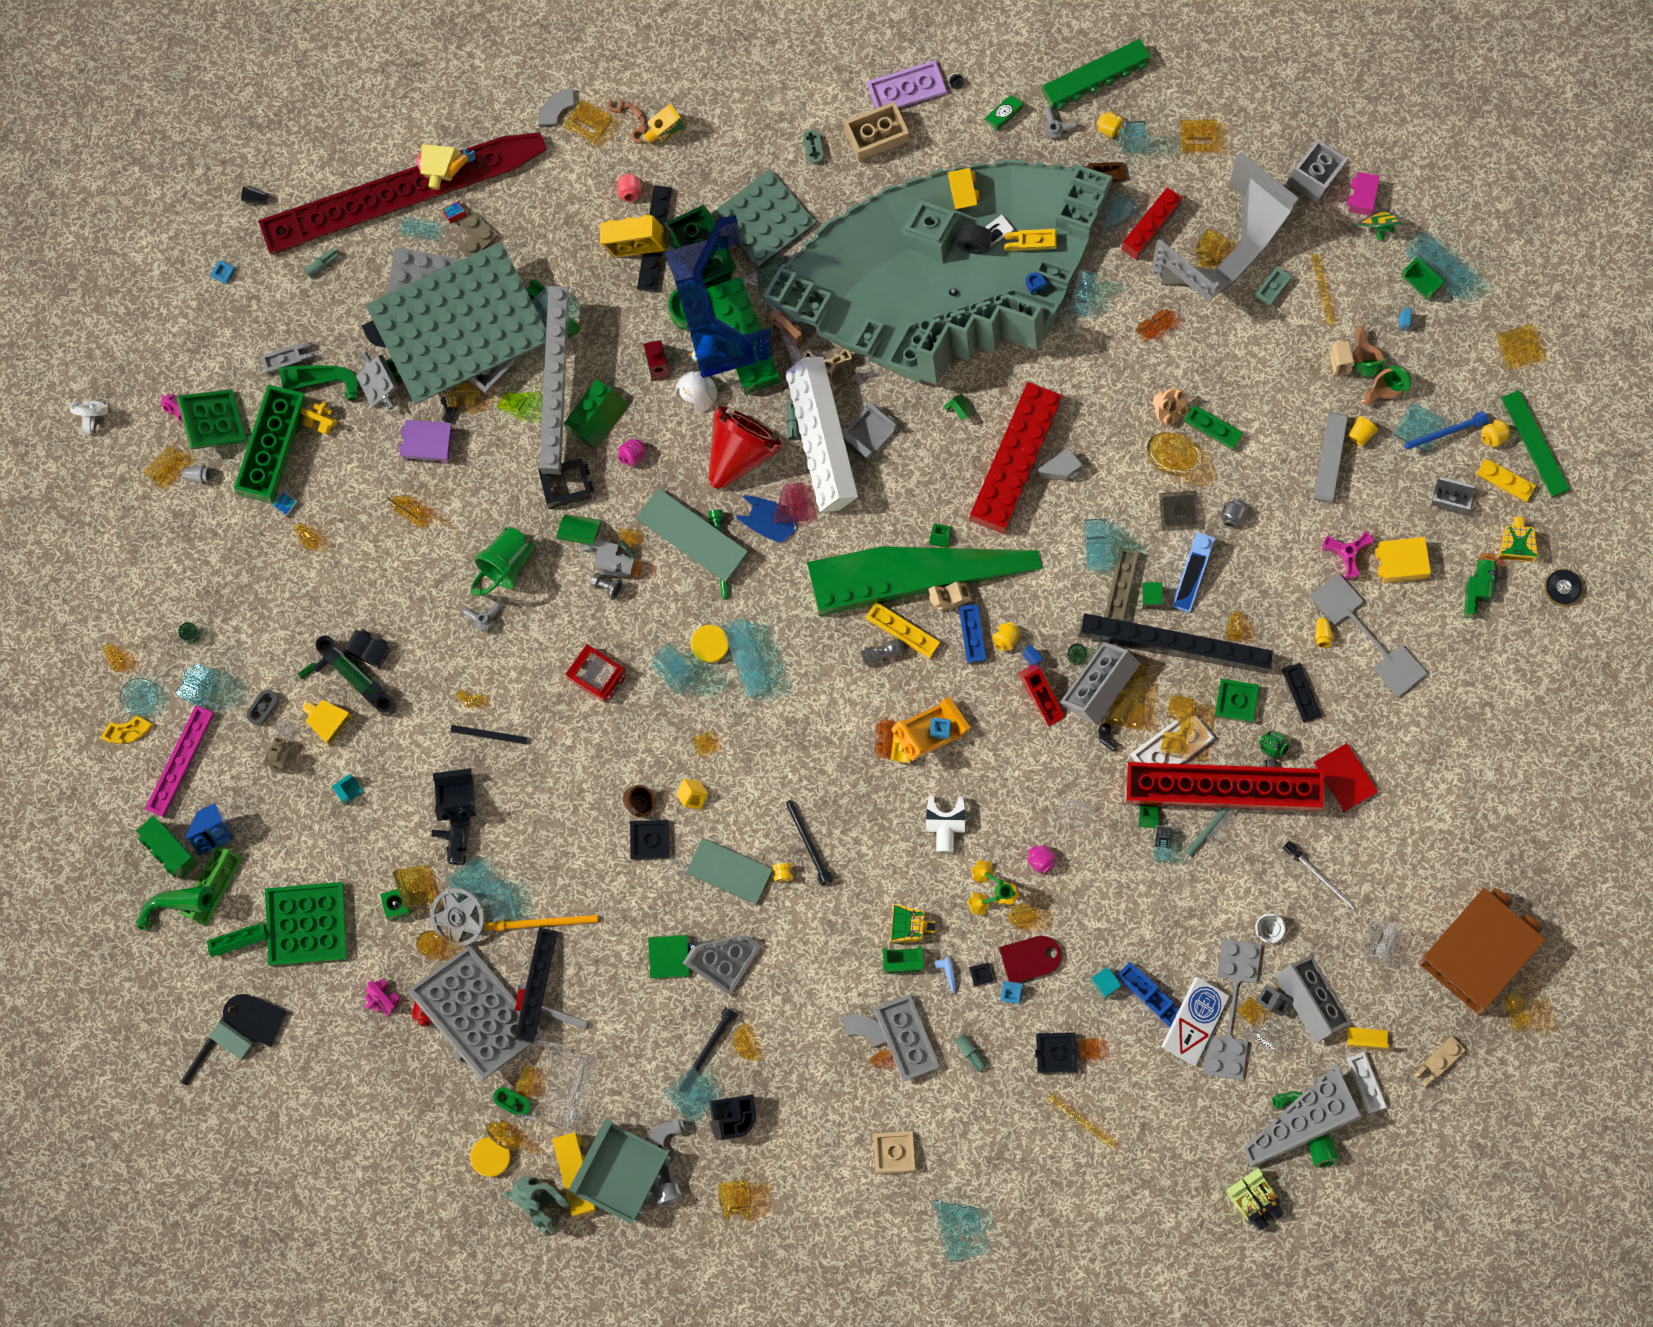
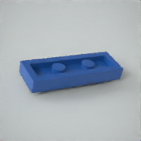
[959,604,986,664]

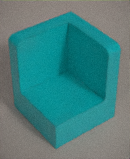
[332,773,363,805]
[1090,967,1121,1000]

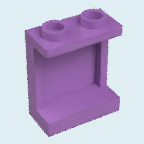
[399,420,453,464]

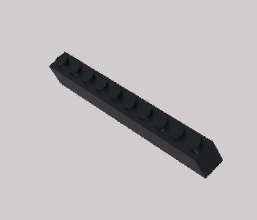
[1078,613,1273,674]

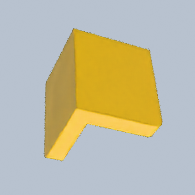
[677,778,708,810]

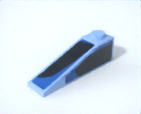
[1172,532,1215,613]

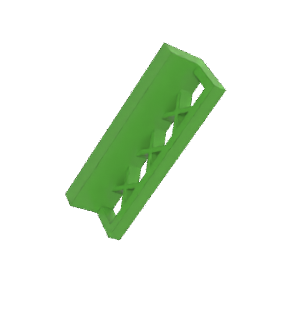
[180,846,243,927]

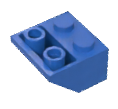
[186,803,234,856]

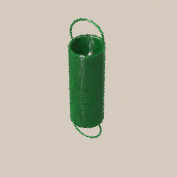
[294,660,320,680]

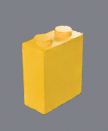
[1375,537,1431,583]

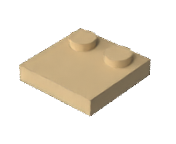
[873,1131,915,1174]

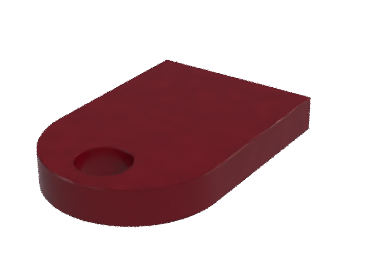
[999,936,1062,983]

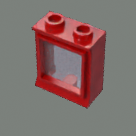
[565,644,626,703]

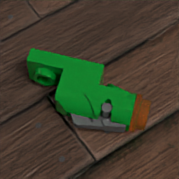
[1464,553,1500,618]

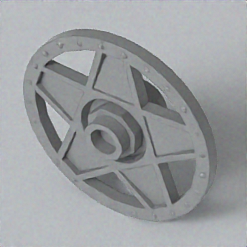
[431,888,485,946]

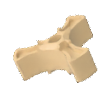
[803,348,852,395]

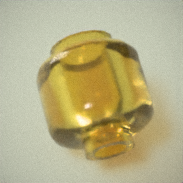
[1008,903,1038,930]

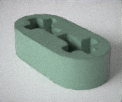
[803,130,824,165]

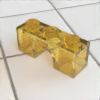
[1160,694,1197,758]

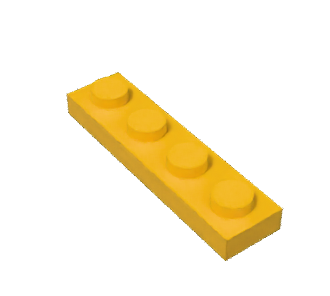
[866,602,940,660]

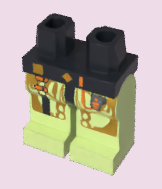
[1226,1168,1284,1231]

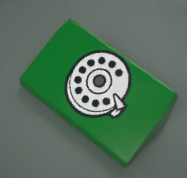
[984,95,1024,131]

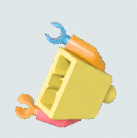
[416,144,475,189]

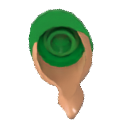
[1353,325,1387,377]
[1361,366,1411,405]

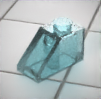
[1103,193,1138,233]

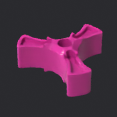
[1322,531,1373,580]

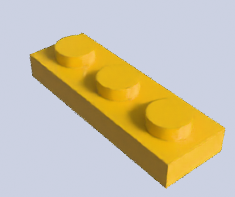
[1476,458,1536,503]

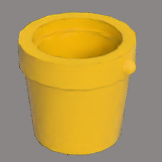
[1348,416,1379,447]

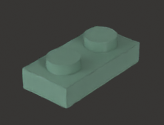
[1254,266,1292,307]

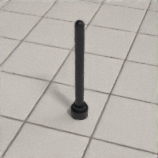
[786,800,834,886]
[679,1007,738,1092]

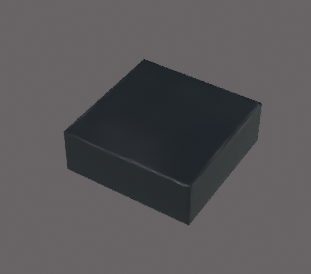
[969,962,993,987]

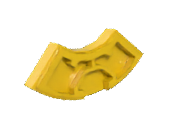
[100,715,153,744]

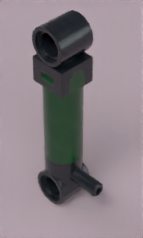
[313,635,396,716]

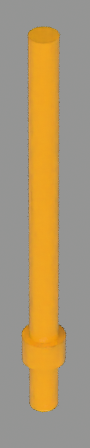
[483,915,598,932]

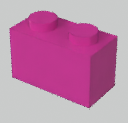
[1347,172,1380,216]

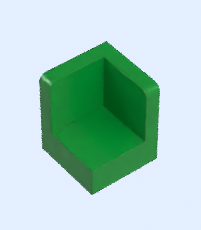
[1142,582,1162,609]

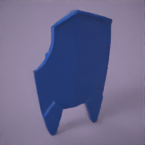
[736,495,796,543]

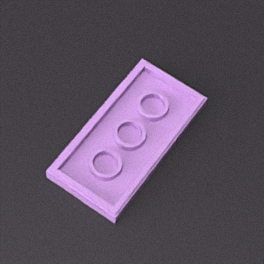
[866,60,948,109]

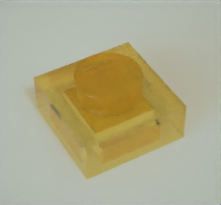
[618,528,638,549]
[691,731,717,757]
[1236,996,1265,1025]

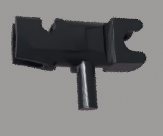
[431,817,471,866]

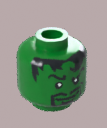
[1259,730,1289,759]

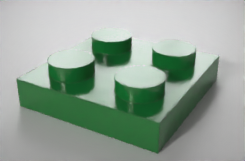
[1214,678,1259,723]

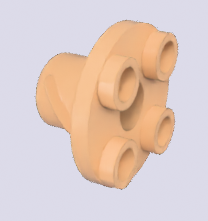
[1153,388,1188,426]

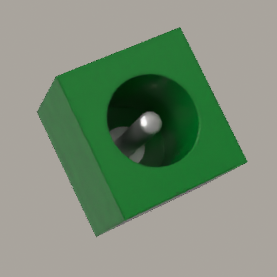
[380,888,411,921]

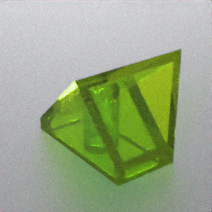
[496,391,539,421]

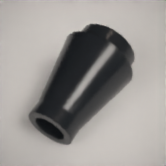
[241,185,269,204]

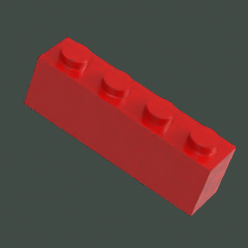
[1121,187,1182,260]

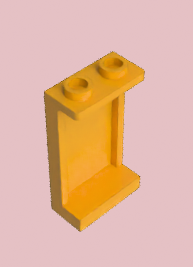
[891,696,971,761]

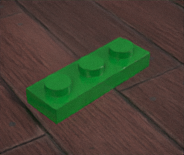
[1184,405,1243,450]
[207,922,267,957]

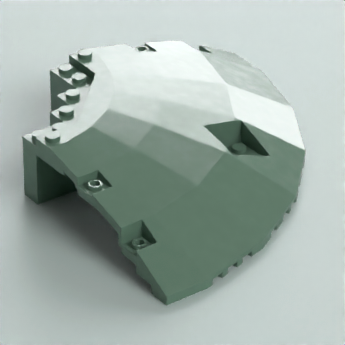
[763,159,1112,385]

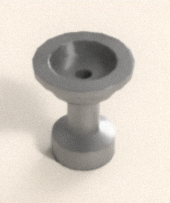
[590,572,623,600]

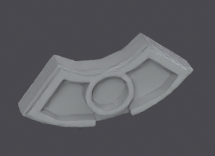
[538,88,574,127]
[841,1015,886,1048]

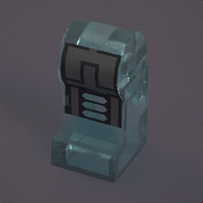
[1152,825,1172,863]

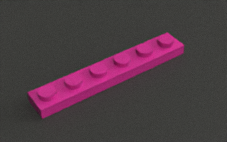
[145,705,214,818]

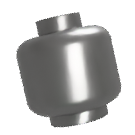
[1221,499,1248,528]

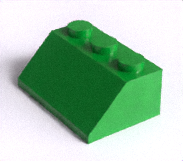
[564,379,629,449]

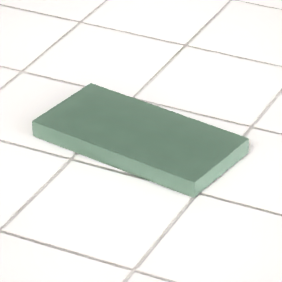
[686,838,773,905]

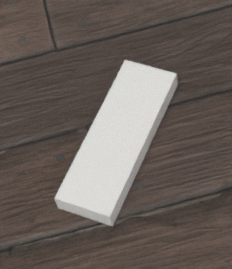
[1346,1052,1387,1115]

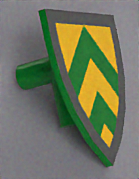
[1356,210,1401,241]

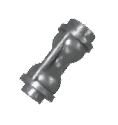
[861,638,905,666]

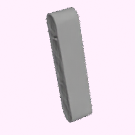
[1313,411,1348,502]

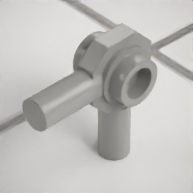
[1044,107,1077,139]
[463,603,502,632]

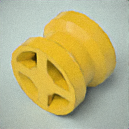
[773,863,793,882]

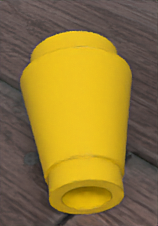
[1315,618,1334,648]

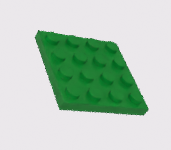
[265,882,347,966]

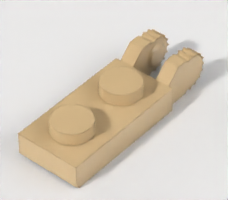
[1413,1036,1465,1087]

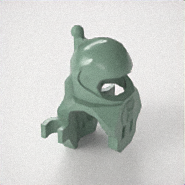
[503,1176,570,1236]

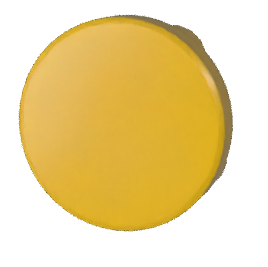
[691,625,729,663]
[470,1137,511,1177]

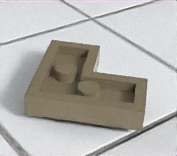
[459,211,498,257]

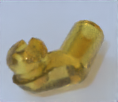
[455,689,484,708]

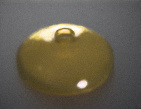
[1146,432,1202,476]

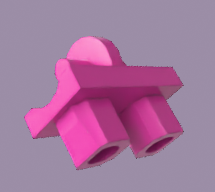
[365,978,400,1017]

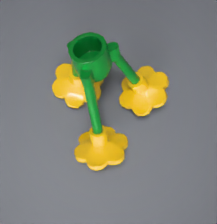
[967,860,1019,916]

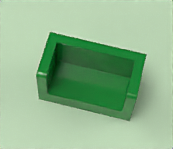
[1401,257,1444,301]
[883,946,923,974]

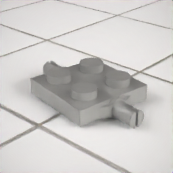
[356,352,399,410]

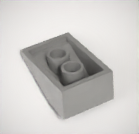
[1286,139,1348,203]

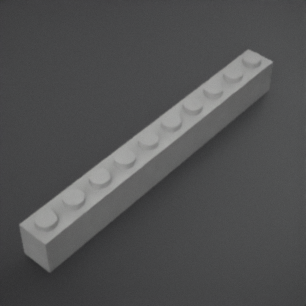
[540,286,570,475]

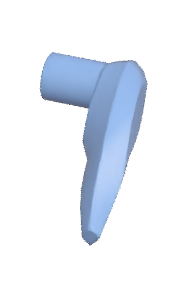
[935,956,956,993]

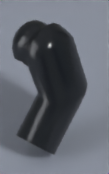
[440,396,457,423]
[1098,723,1118,752]

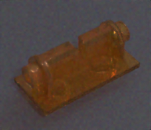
[1136,309,1175,342]
[875,718,895,759]

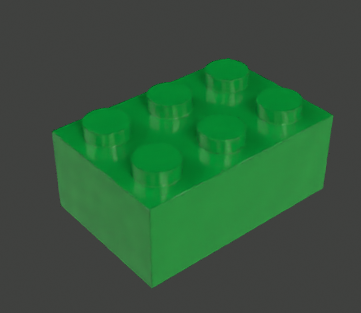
[136,815,199,879]

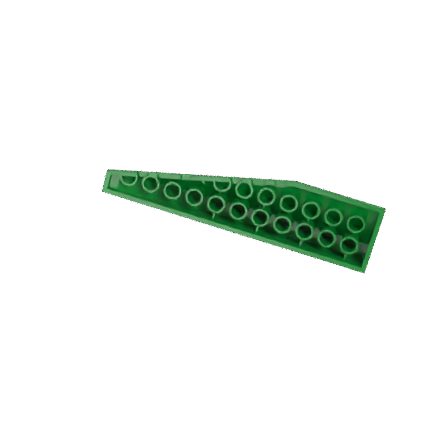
[807,546,1042,616]

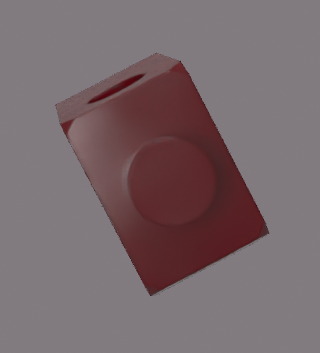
[643,340,670,381]

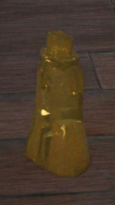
[1106,662,1147,730]

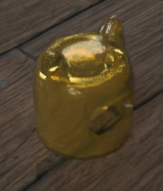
[1195,229,1231,268]
[717,1180,752,1220]

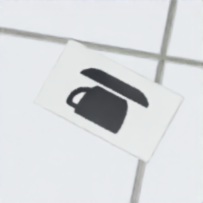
[986,215,1014,247]

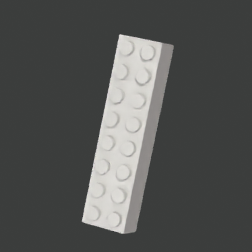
[786,357,858,512]

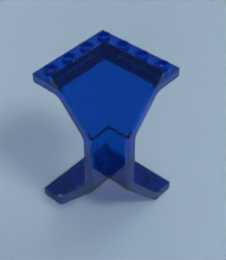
[665,215,773,378]

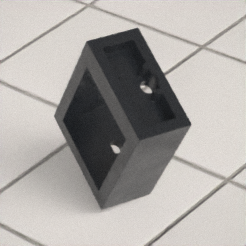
[538,458,594,509]

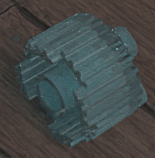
[176,663,217,707]

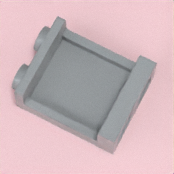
[841,402,897,462]

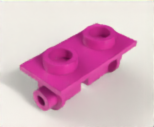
[161,393,183,423]

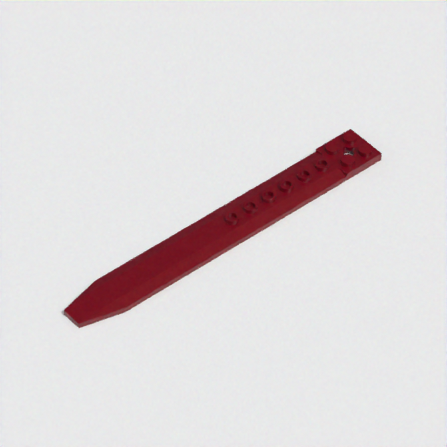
[258,132,547,256]

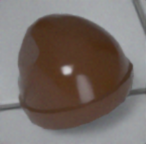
[623,784,655,818]

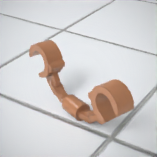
[608,98,646,144]

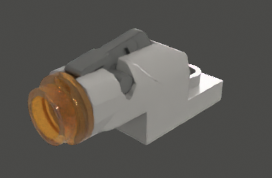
[580,540,642,578]

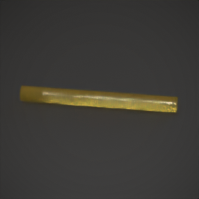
[1311,254,1334,326]
[1047,1093,1115,1148]

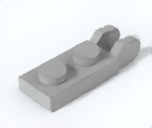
[261,342,316,375]

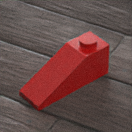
[1017,664,1065,726]

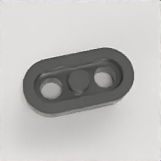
[247,690,278,725]

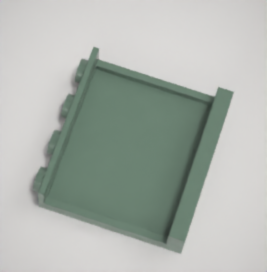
[568,1118,671,1224]

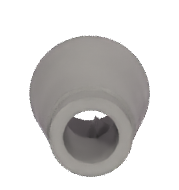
[181,465,211,484]

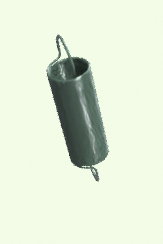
[617,538,637,561]

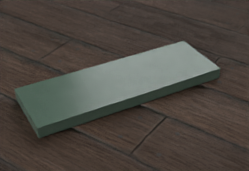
[636,488,749,583]

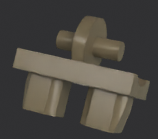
[264,738,291,772]

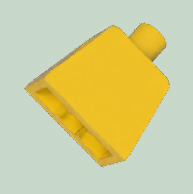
[302,700,351,745]

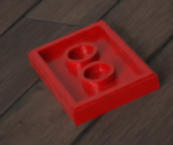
[1313,743,1378,812]

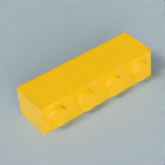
[552,1132,597,1217]

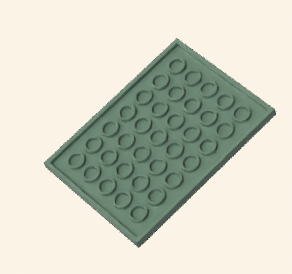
[365,242,546,405]

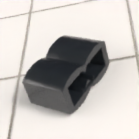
[344,629,390,669]

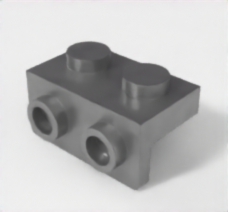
[1431,477,1475,514]

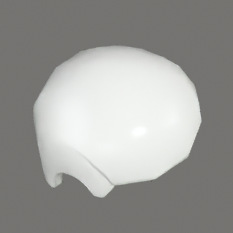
[1255,913,1286,943]

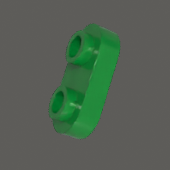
[493,1087,531,1117]

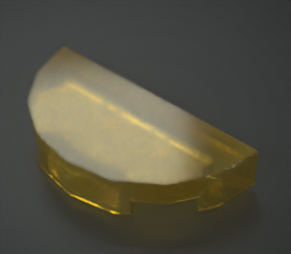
[733,1023,759,1061]

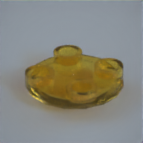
[486,1120,523,1150]

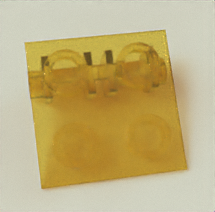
[387,495,431,527]

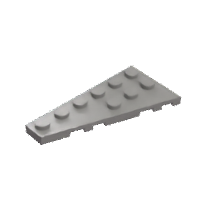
[1243,1063,1362,1168]

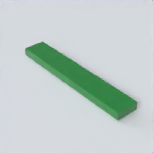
[1501,390,1569,498]

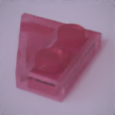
[773,483,809,523]

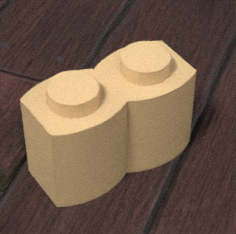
[1329,340,1355,376]

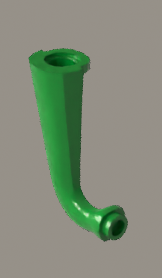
[279,365,359,401]
[136,886,216,931]
[1272,1091,1341,1168]

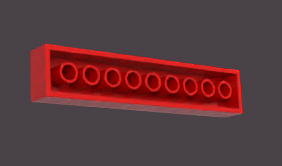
[1126,762,1324,811]

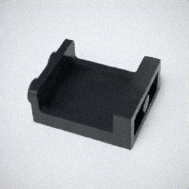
[433,768,476,821]

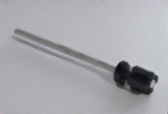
[1283,841,1356,910]

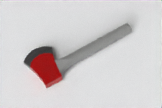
[514,984,587,1029]

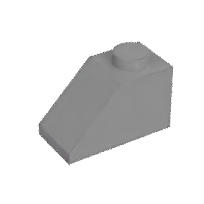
[1037,448,1082,481]

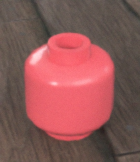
[617,174,642,202]

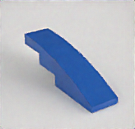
[1116,962,1179,1028]

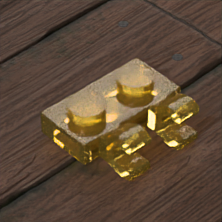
[1503,991,1531,1031]

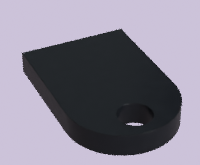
[223,994,287,1047]

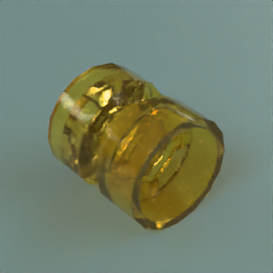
[416,931,445,960]

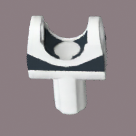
[926,796,965,854]

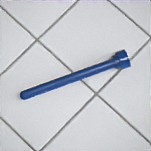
[1404,411,1489,450]

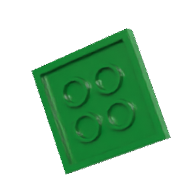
[177,389,246,450]

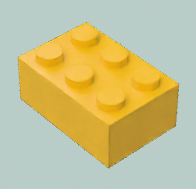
[600,215,666,258]

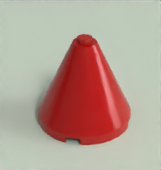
[708,405,783,490]

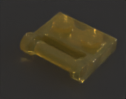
[564,99,612,146]
[1180,119,1218,154]

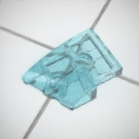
[933,1200,986,1263]

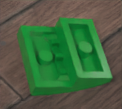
[557,514,602,545]
[648,934,690,979]

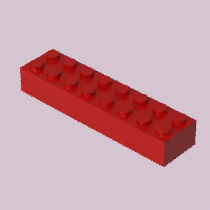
[969,381,1062,535]

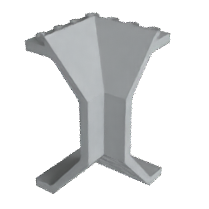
[1152,152,1299,301]

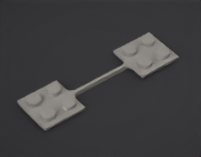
[1309,573,1427,697]
[1203,939,1262,1080]

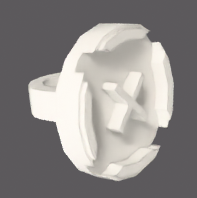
[70,400,108,434]

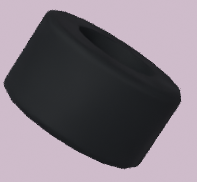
[957,224,992,254]

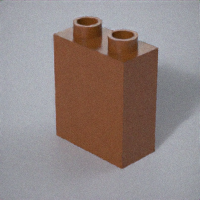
[1418,888,1546,1015]

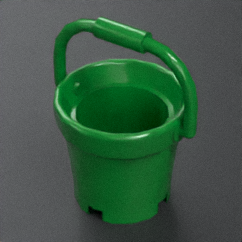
[470,527,536,596]

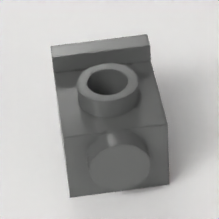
[1256,985,1292,1017]

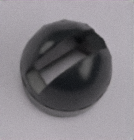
[949,74,964,89]

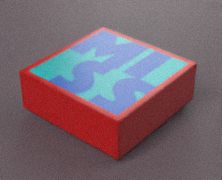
[442,201,467,224]

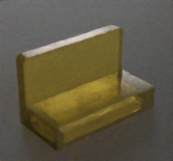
[143,445,188,489]

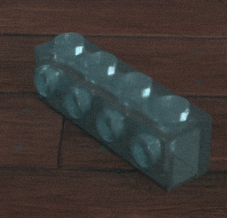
[1406,230,1479,299]
[722,617,773,699]

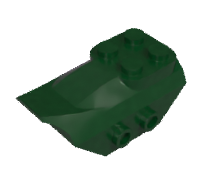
[664,204,736,290]

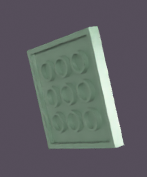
[712,169,816,268]

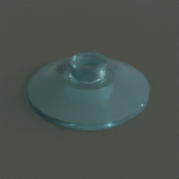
[120,678,158,715]

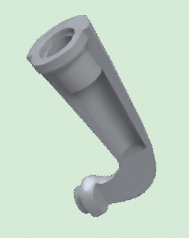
[649,1119,686,1208]

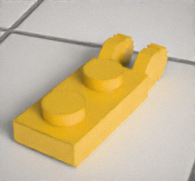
[1004,229,1057,251]

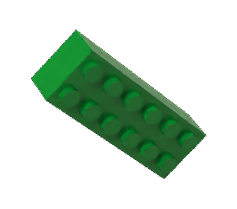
[706,277,780,395]
[234,384,307,504]

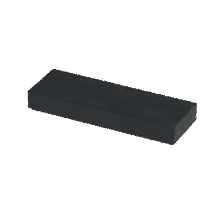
[1281,663,1321,723]

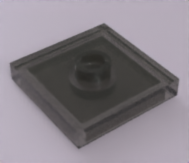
[1159,491,1200,531]

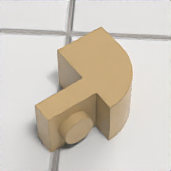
[928,582,972,611]

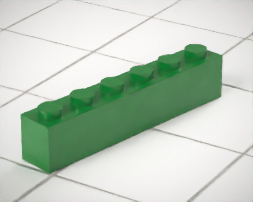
[1042,38,1150,110]

